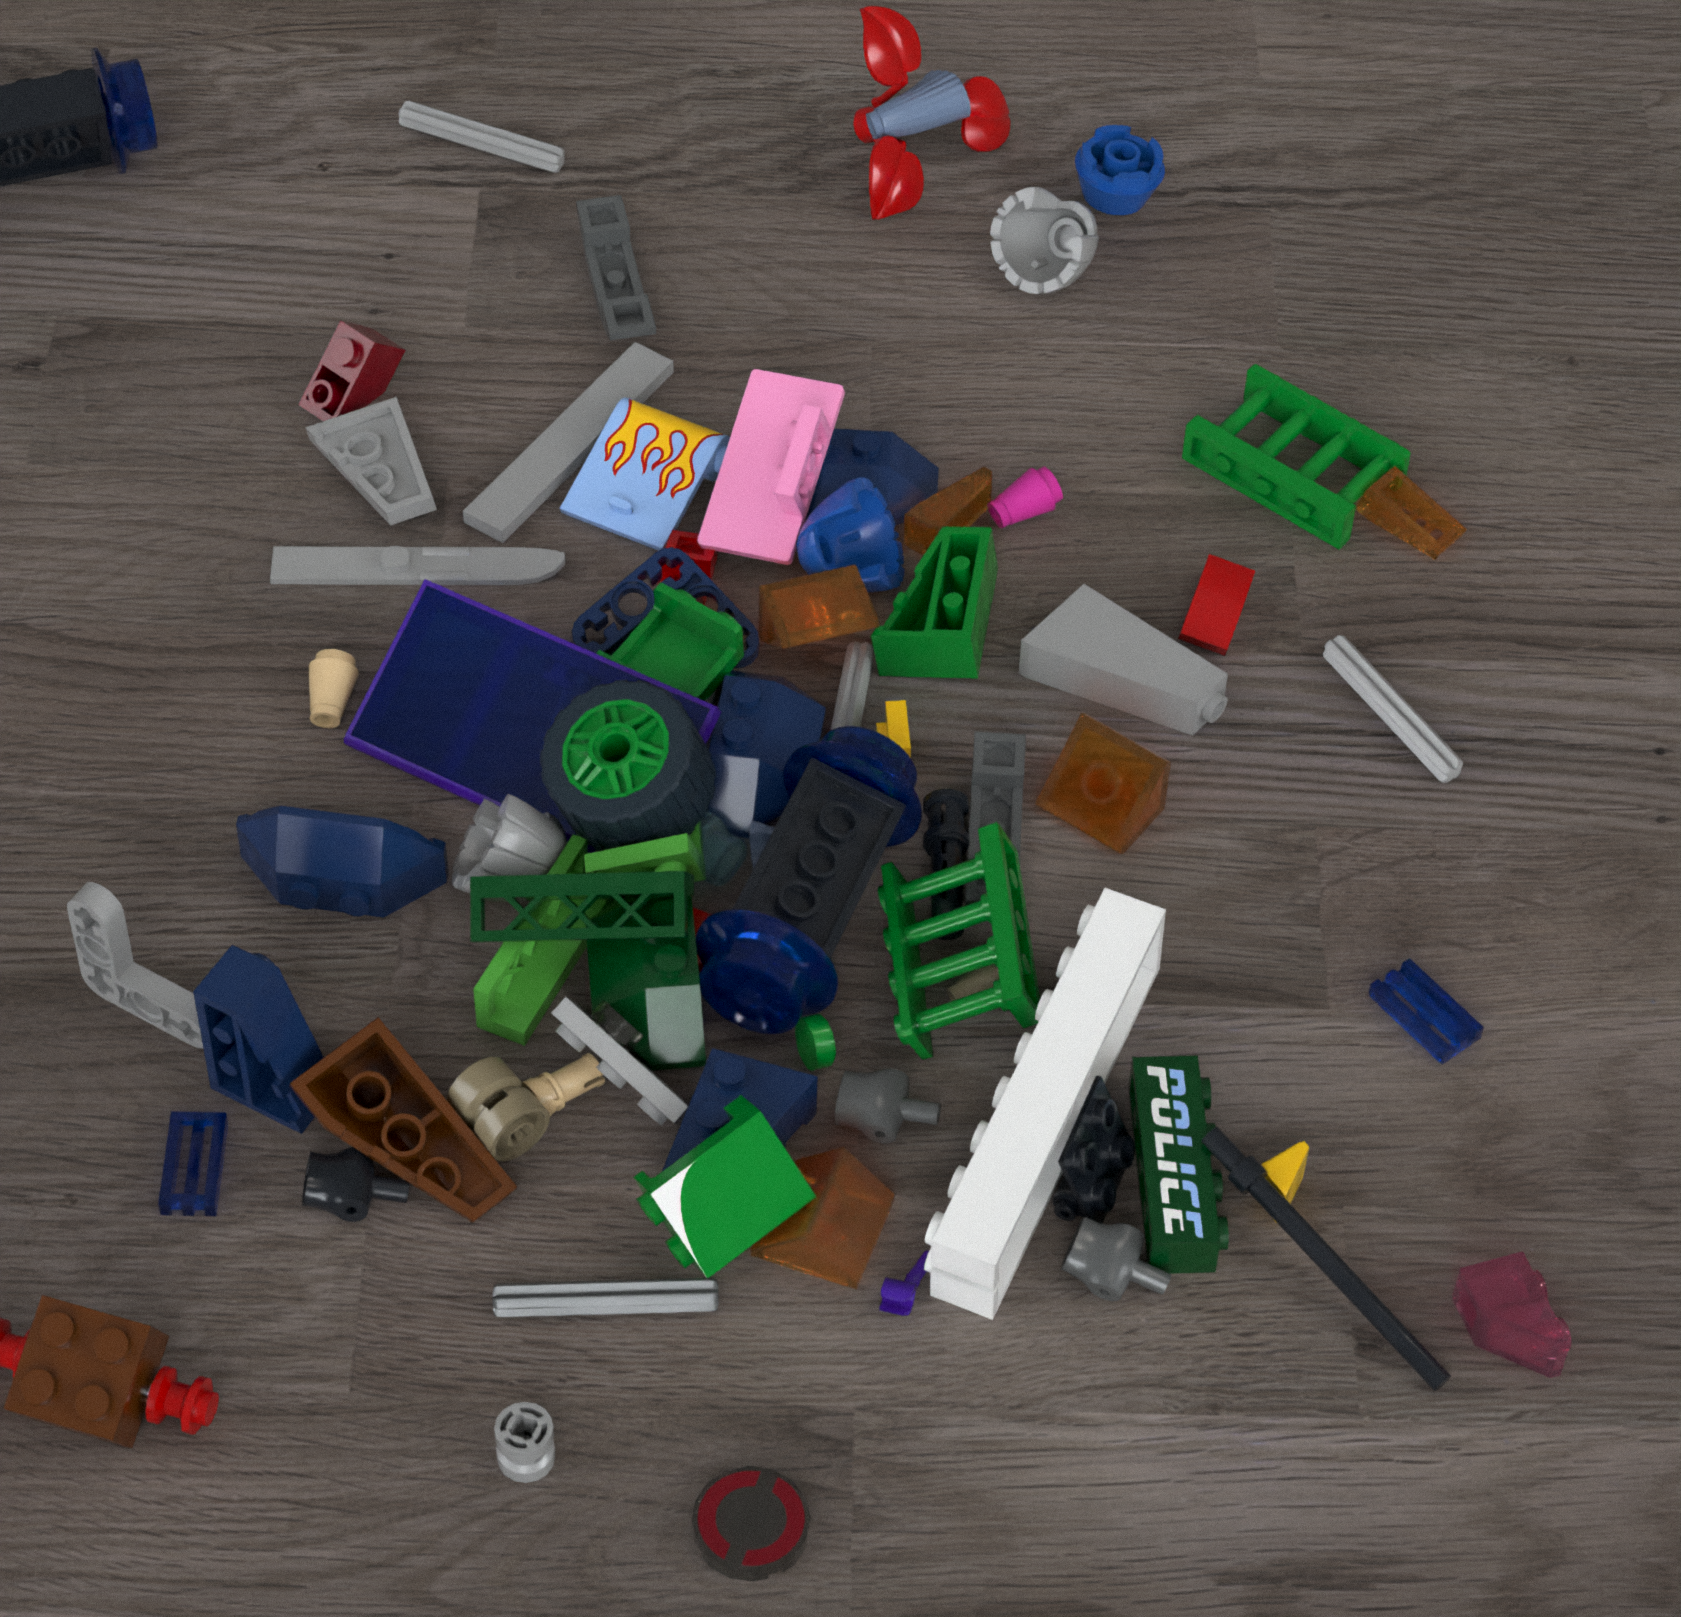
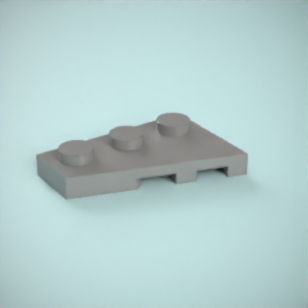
[305,397,437,525]

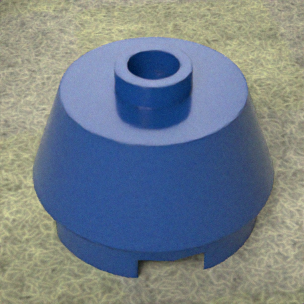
[1075,125,1165,215]

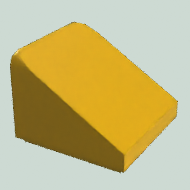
[1261,1141,1309,1223]

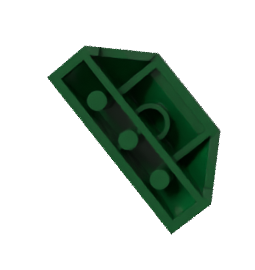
[585,897,706,1071]

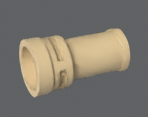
[522,1053,605,1117]

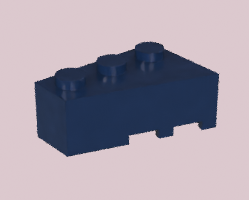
[193,945,324,1134]
[662,1048,818,1171]

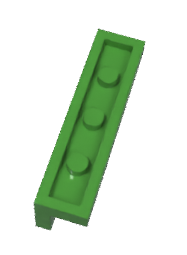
[473,834,616,1046]

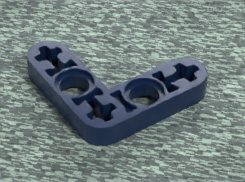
[572,547,760,668]

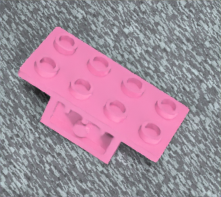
[697,369,845,565]

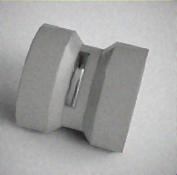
[494,1402,555,1483]

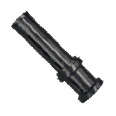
[923,789,970,940]

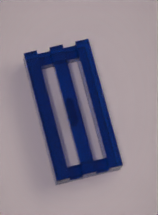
[1368,958,1484,1065]
[158,1111,228,1216]

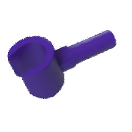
[879,1250,929,1316]

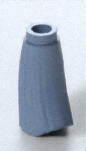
[866,70,971,139]

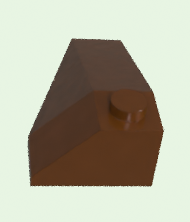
[290,1017,517,1223]

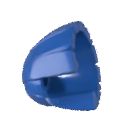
[796,477,905,592]

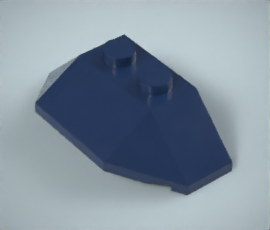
[804,428,939,526]
[700,670,826,839]
[236,806,449,918]

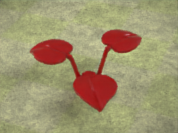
[853,6,1011,220]

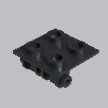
[1052,1076,1135,1223]

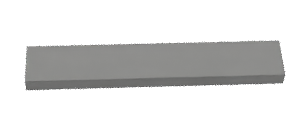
[463,342,674,543]

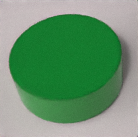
[795,1013,836,1071]

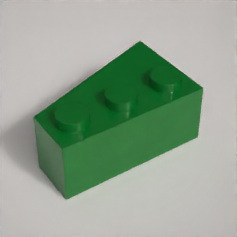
[871,526,998,679]

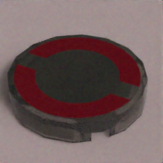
[692,1466,811,1582]

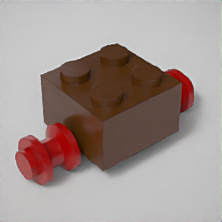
[0,1295,219,1449]

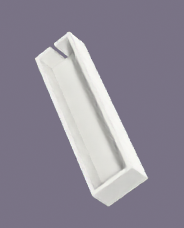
[924,888,1166,1320]

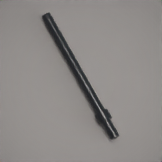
[1202,1127,1451,1391]

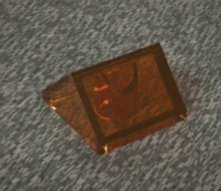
[758,564,880,649]
[1035,713,1171,854]
[751,1147,895,1290]

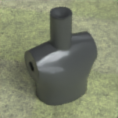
[835,1068,941,1144]
[1061,1216,1171,1301]

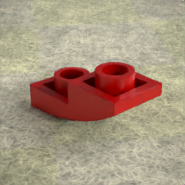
[1178,554,1255,656]

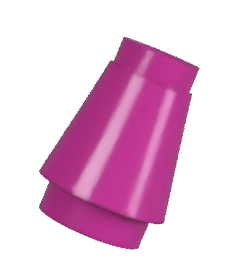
[987,466,1063,529]

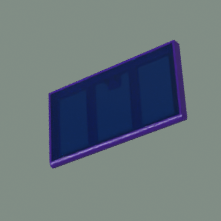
[344,579,722,853]

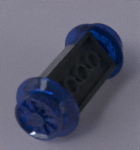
[0,47,158,186]
[696,726,922,1034]

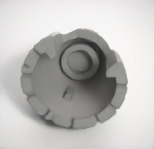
[990,187,1099,294]
[452,794,567,893]

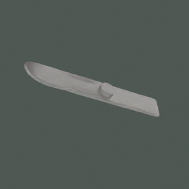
[270,546,566,585]

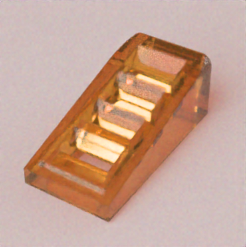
[1356,466,1467,560]
[904,467,992,555]

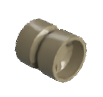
[446,1057,550,1162]

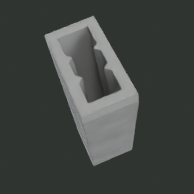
[1018,584,1228,736]

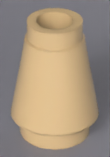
[308,649,359,728]

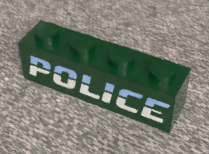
[1128,1055,1229,1274]

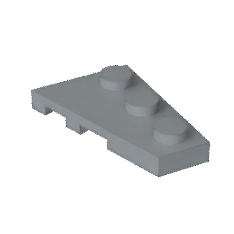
[551,997,689,1126]

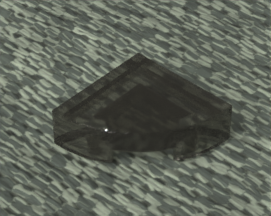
[591,999,644,1050]

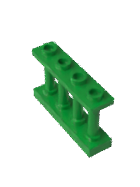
[1182,364,1411,550]
[878,822,1040,1060]

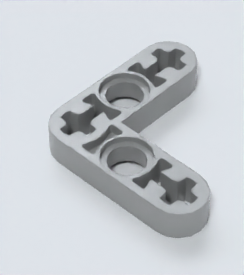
[67,882,203,1048]

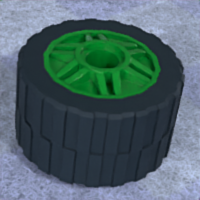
[539,679,716,852]

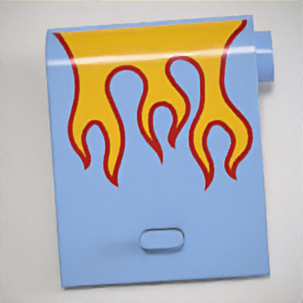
[559,397,730,551]

